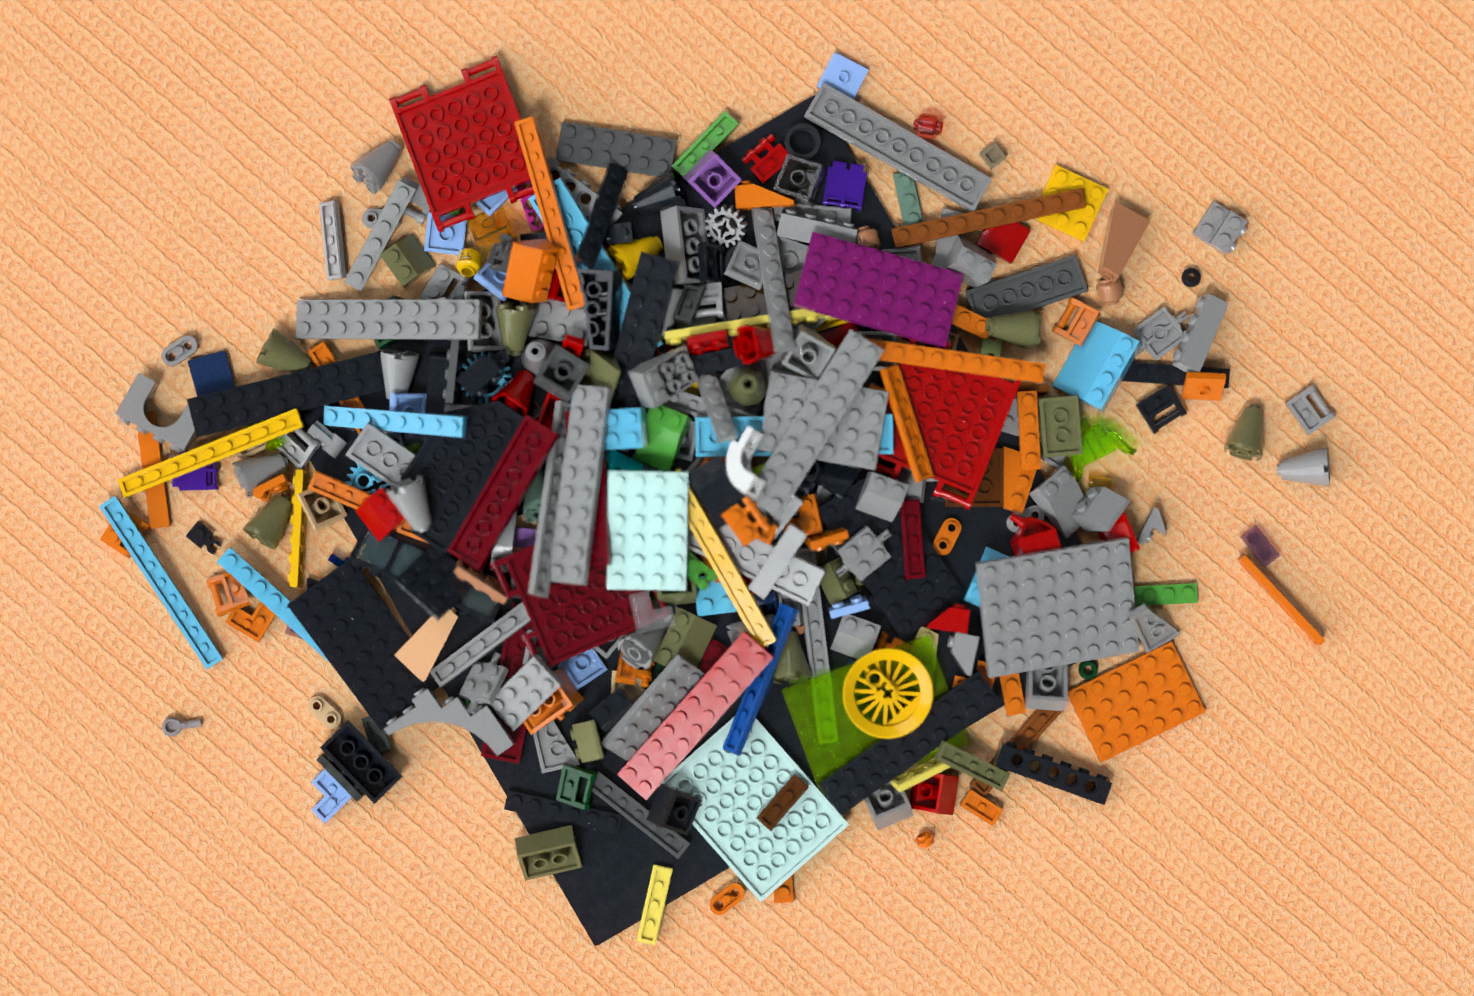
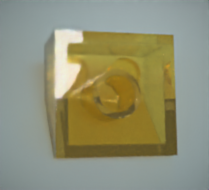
[467,206,518,259]

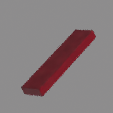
[900,499,926,579]

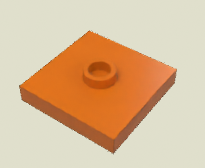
[1181,372,1226,401]

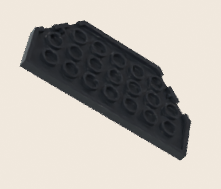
[401,401,524,554]

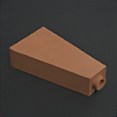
[1098,201,1150,283]

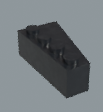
[577,268,622,350]

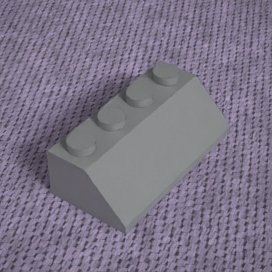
[660,206,709,289]

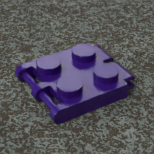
[822,160,867,211]
[172,451,219,491]

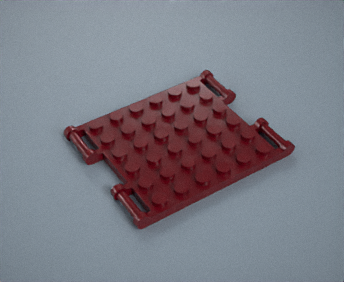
[489,544,673,667]

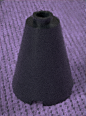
[632,170,689,214]

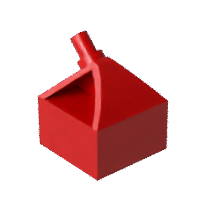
[1009,513,1061,556]

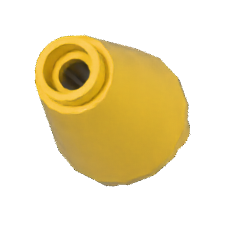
[606,236,663,281]

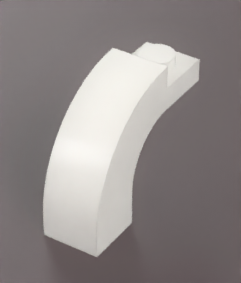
[726,426,766,499]

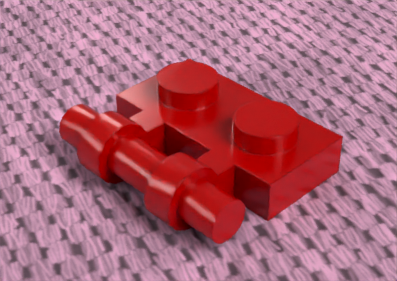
[742,134,792,184]
[686,329,728,355]

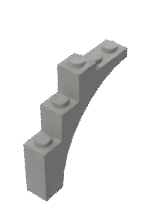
[384,688,516,756]

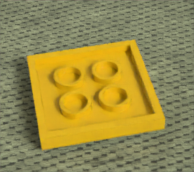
[1034,165,1109,243]

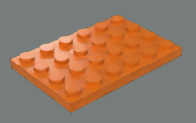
[1068,641,1206,763]

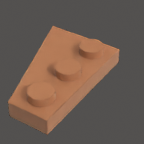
[454,559,508,604]

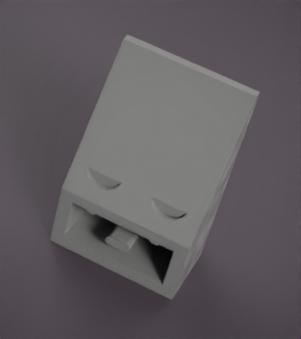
[628,346,699,408]

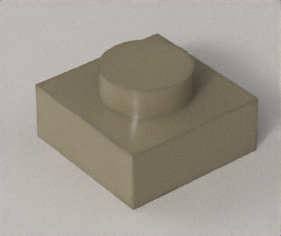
[979,142,1007,170]

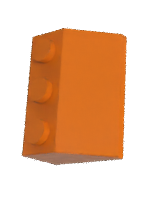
[502,238,558,303]

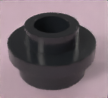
[1181,268,1201,287]

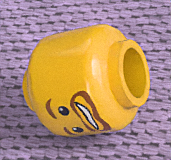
[456,248,483,277]

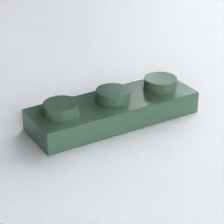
[892,173,923,226]

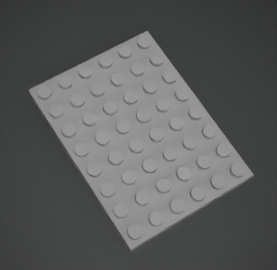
[976,537,1139,678]

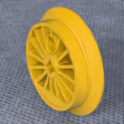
[843,648,933,739]

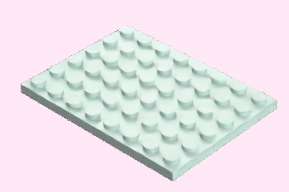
[659,716,849,902]

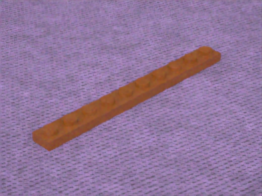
[891,188,1086,248]

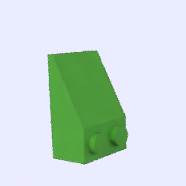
[634,405,692,471]

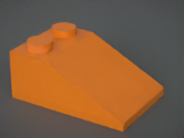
[523,668,583,735]

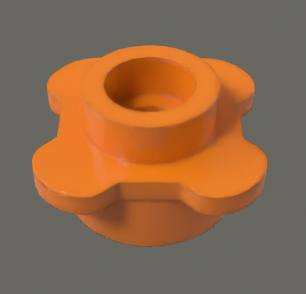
[915,831,935,849]

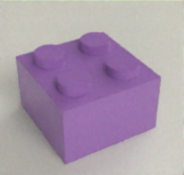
[683,150,742,208]

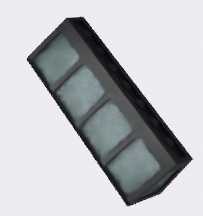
[348,525,512,625]

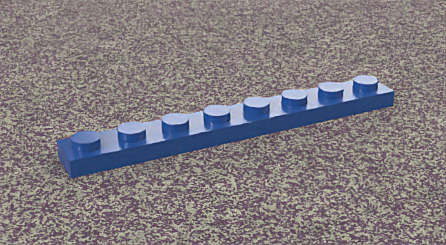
[723,602,798,756]

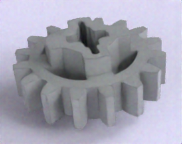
[705,204,747,247]

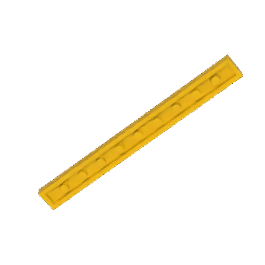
[117,408,304,498]
[675,468,777,647]

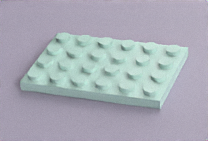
[607,470,688,591]

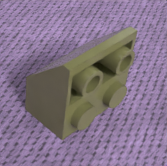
[820,557,866,605]

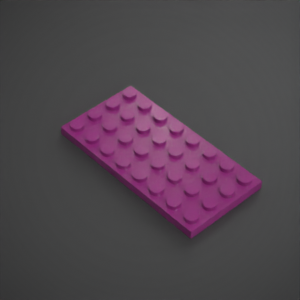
[793,232,963,348]

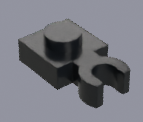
[186,521,222,554]

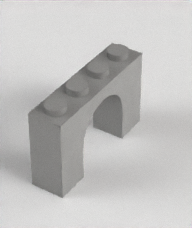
[115,373,196,453]

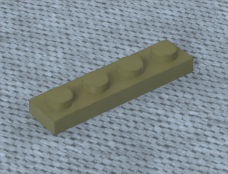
[934,741,1010,791]

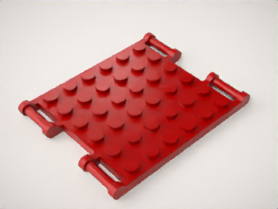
[389,55,534,233]
[875,339,1021,510]

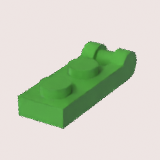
[686,550,718,591]

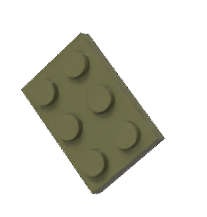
[1038,396,1083,458]

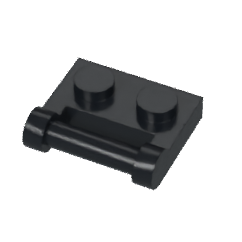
[698,242,728,287]
[1135,384,1187,434]

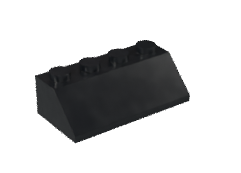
[320,720,403,804]

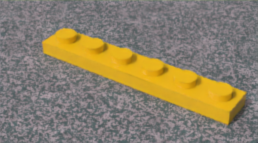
[288,470,309,587]

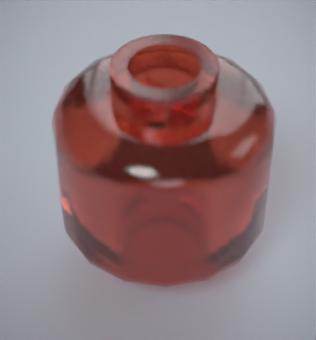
[913,113,943,139]

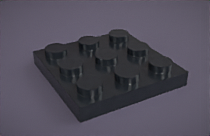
[395,545,473,621]

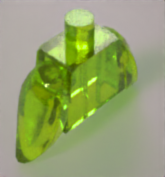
[1069,417,1137,482]

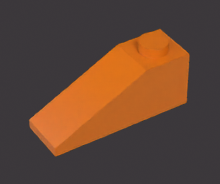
[735,181,797,211]

